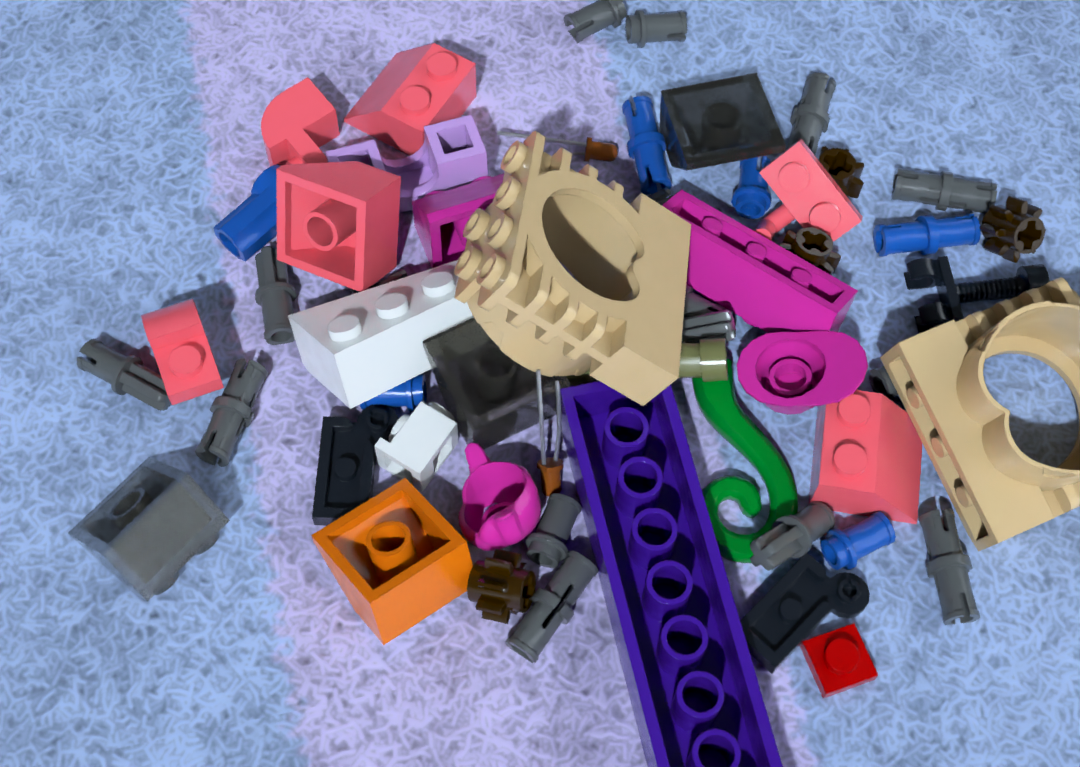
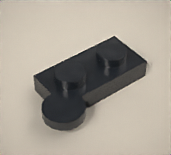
[312,404,399,526]
[740,553,870,674]

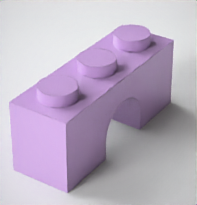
[326,114,488,213]

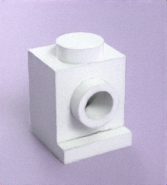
[374,401,458,492]

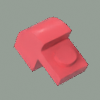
[261,77,340,166]
[141,298,224,405]

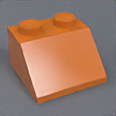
[311,478,473,645]

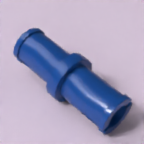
[622,96,672,195]
[873,213,981,257]

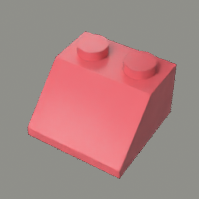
[344,43,477,156]
[276,161,401,292]
[808,390,922,524]

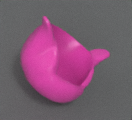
[458,442,541,551]

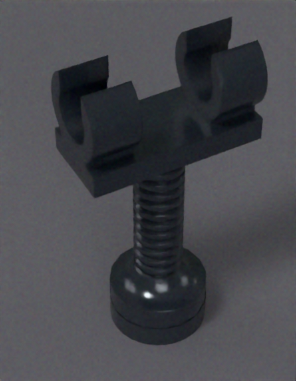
[904,256,1050,334]

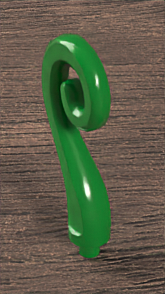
[692,358,798,563]

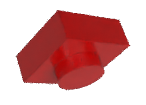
[800,623,878,699]

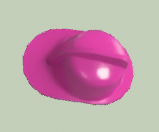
[737,331,868,415]

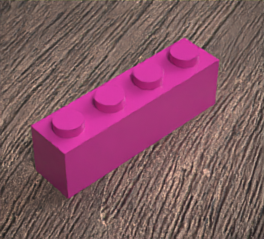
[662,189,858,333]

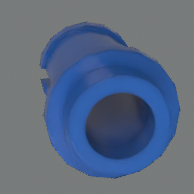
[731,153,772,219]
[360,374,427,412]
[821,511,896,570]

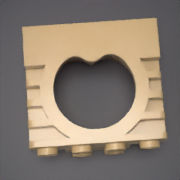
[454,131,691,406]
[880,277,1080,552]

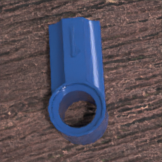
[213,164,282,262]

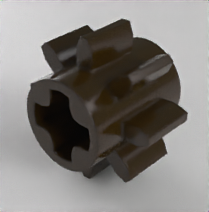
[818,146,864,198]
[980,196,1046,263]
[779,227,841,275]
[467,549,536,624]

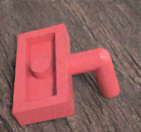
[754,138,863,242]

